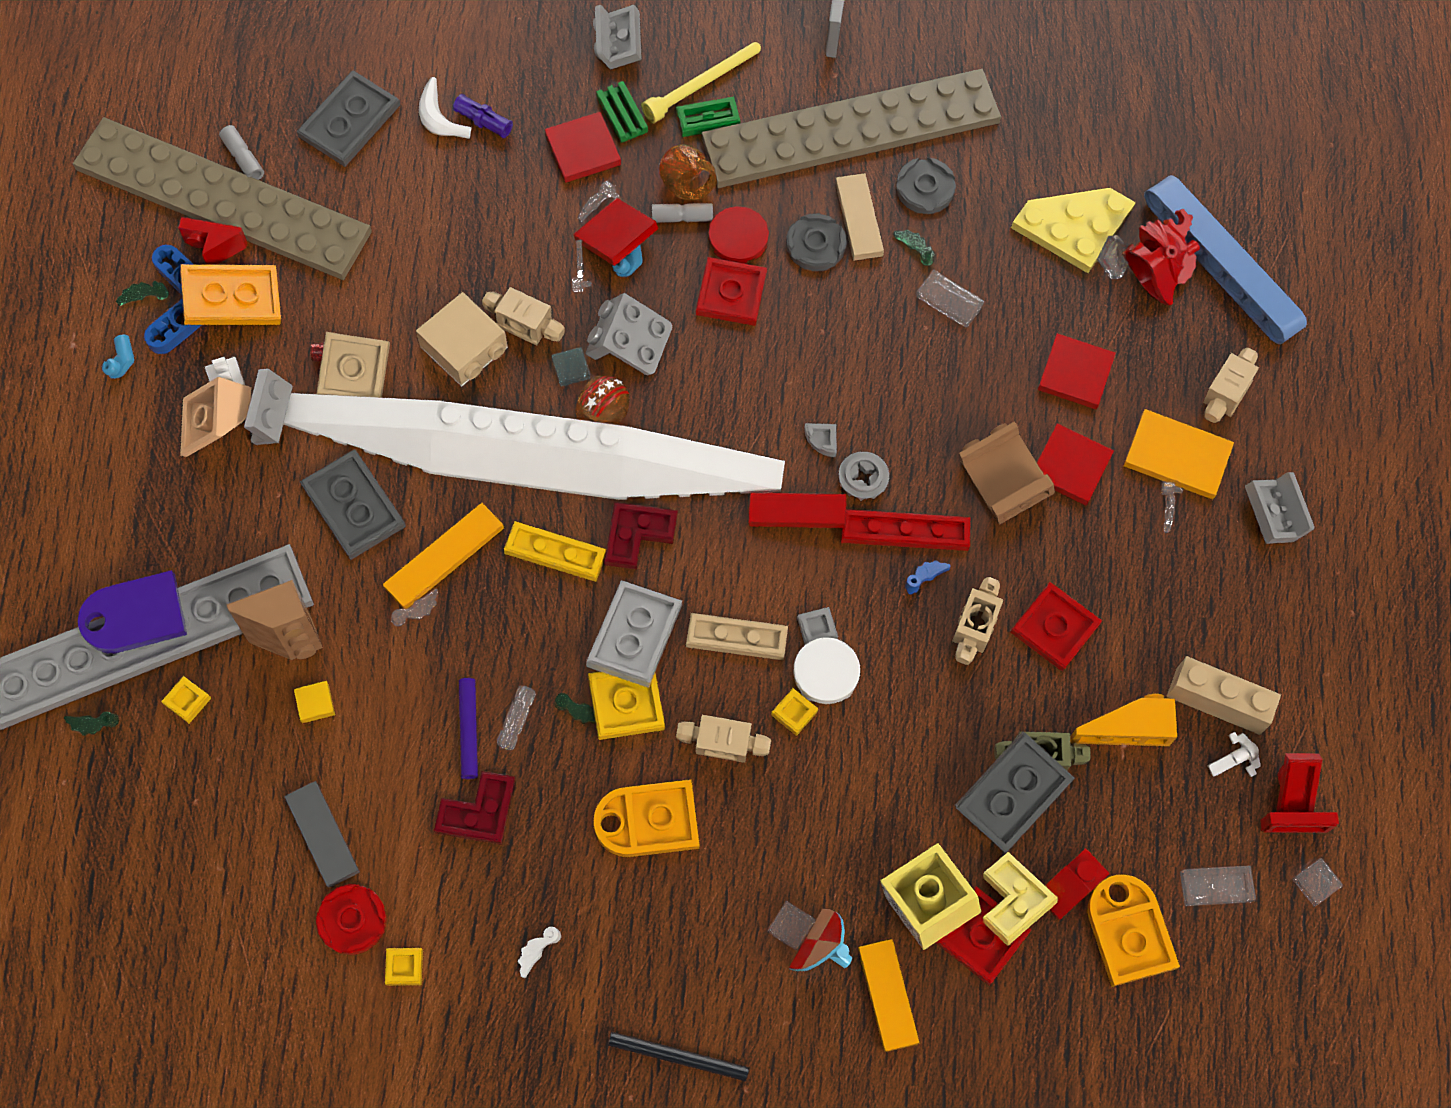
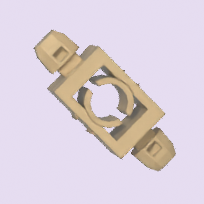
[482,287,565,346]
[1203,348,1259,423]
[952,577,1003,665]
[676,715,771,763]

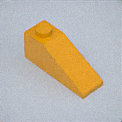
[1070,694,1177,746]

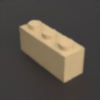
[1166,656,1281,735]

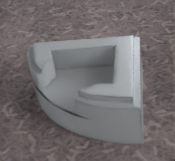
[804,423,837,457]

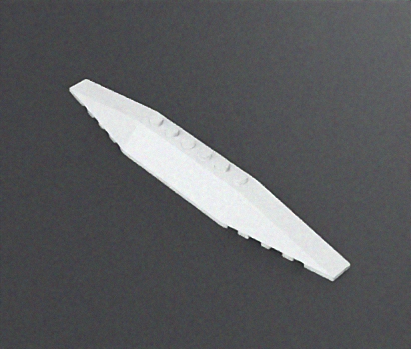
[283,393,785,500]

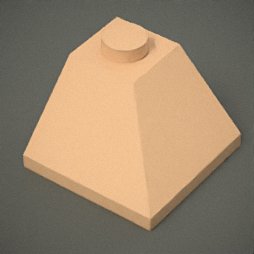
[180,377,251,457]

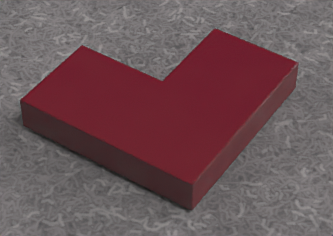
[604,502,678,570]
[434,771,516,845]

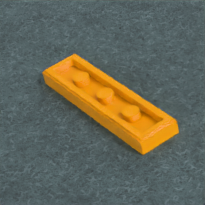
[383,503,504,610]

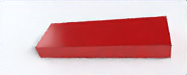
[749,493,847,528]

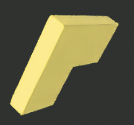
[983,852,1058,946]

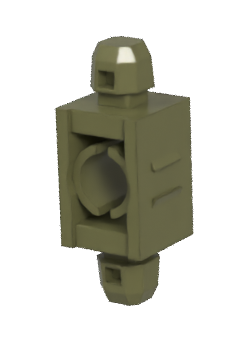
[994,732,1090,771]

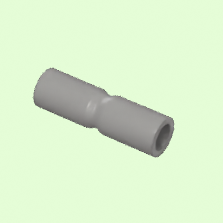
[219,125,264,180]
[652,203,713,223]

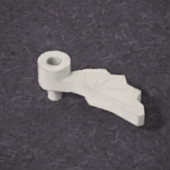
[518,927,561,978]

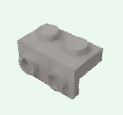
[593,5,641,70]
[244,369,293,445]
[1245,472,1314,544]

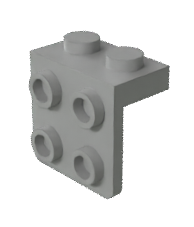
[585,293,672,375]

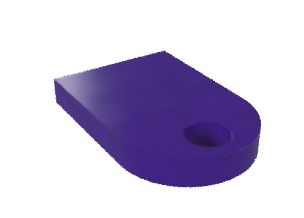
[78,570,187,653]

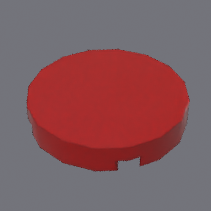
[708,206,769,264]
[316,884,387,955]

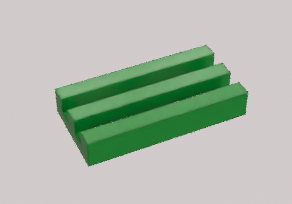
[596,81,648,143]
[676,96,740,137]

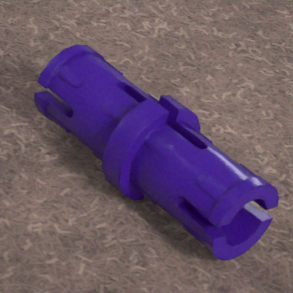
[453,94,513,138]

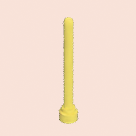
[641,42,761,124]

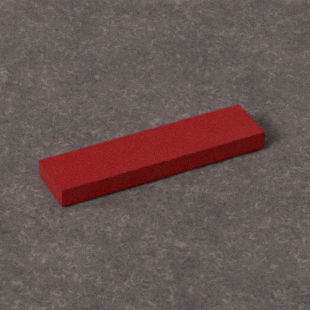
[841,509,971,551]

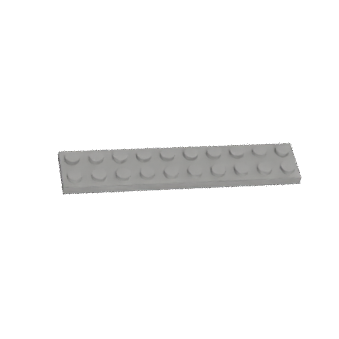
[0,544,314,730]

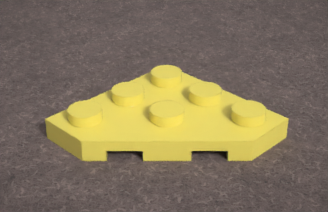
[1011,188,1136,273]

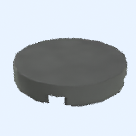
[896,158,956,214]
[786,213,847,271]

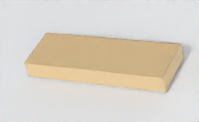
[835,173,884,261]
[686,613,788,660]

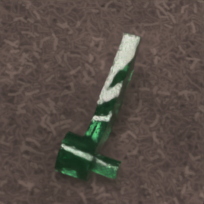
[893,229,935,266]
[116,281,169,306]
[554,693,596,724]
[64,711,119,736]

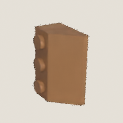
[227,580,323,660]

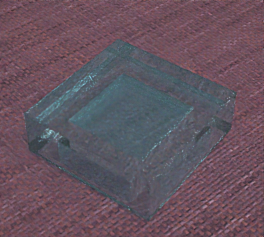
[551,347,590,387]

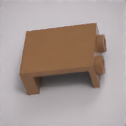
[959,421,1055,525]

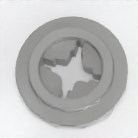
[838,452,889,501]

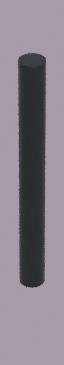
[608,1032,749,1081]

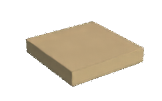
[317,332,390,398]

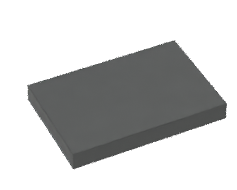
[297,70,400,167]
[300,449,406,560]
[954,731,1075,853]

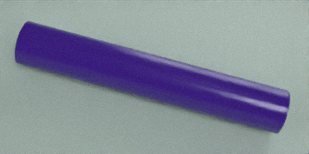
[459,678,478,779]

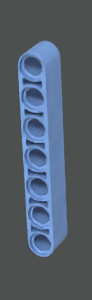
[1144,175,1307,344]

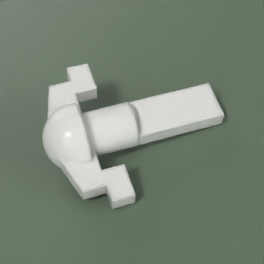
[1207,732,1261,777]

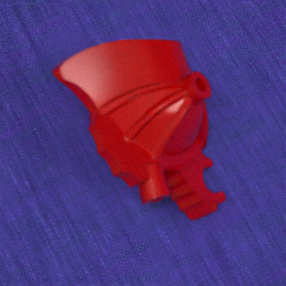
[1122,209,1200,306]

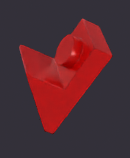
[178,217,248,265]
[1045,848,1110,921]

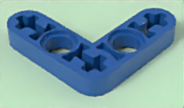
[144,245,202,354]

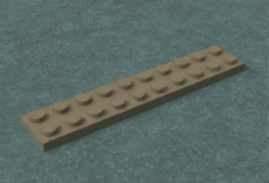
[702,68,1001,188]
[73,117,372,280]

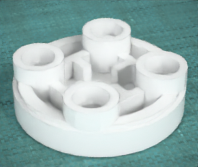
[793,638,860,704]

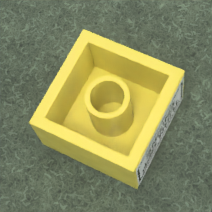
[880,843,981,950]

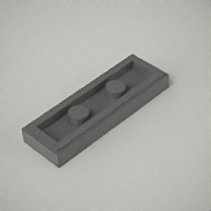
[284,781,360,888]

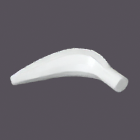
[419,77,472,139]

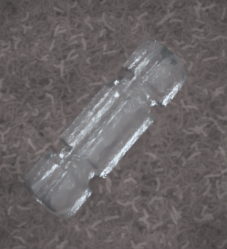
[497,686,536,750]

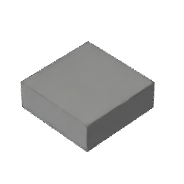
[797,607,838,645]

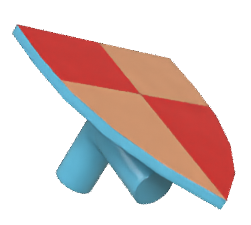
[789,909,852,971]

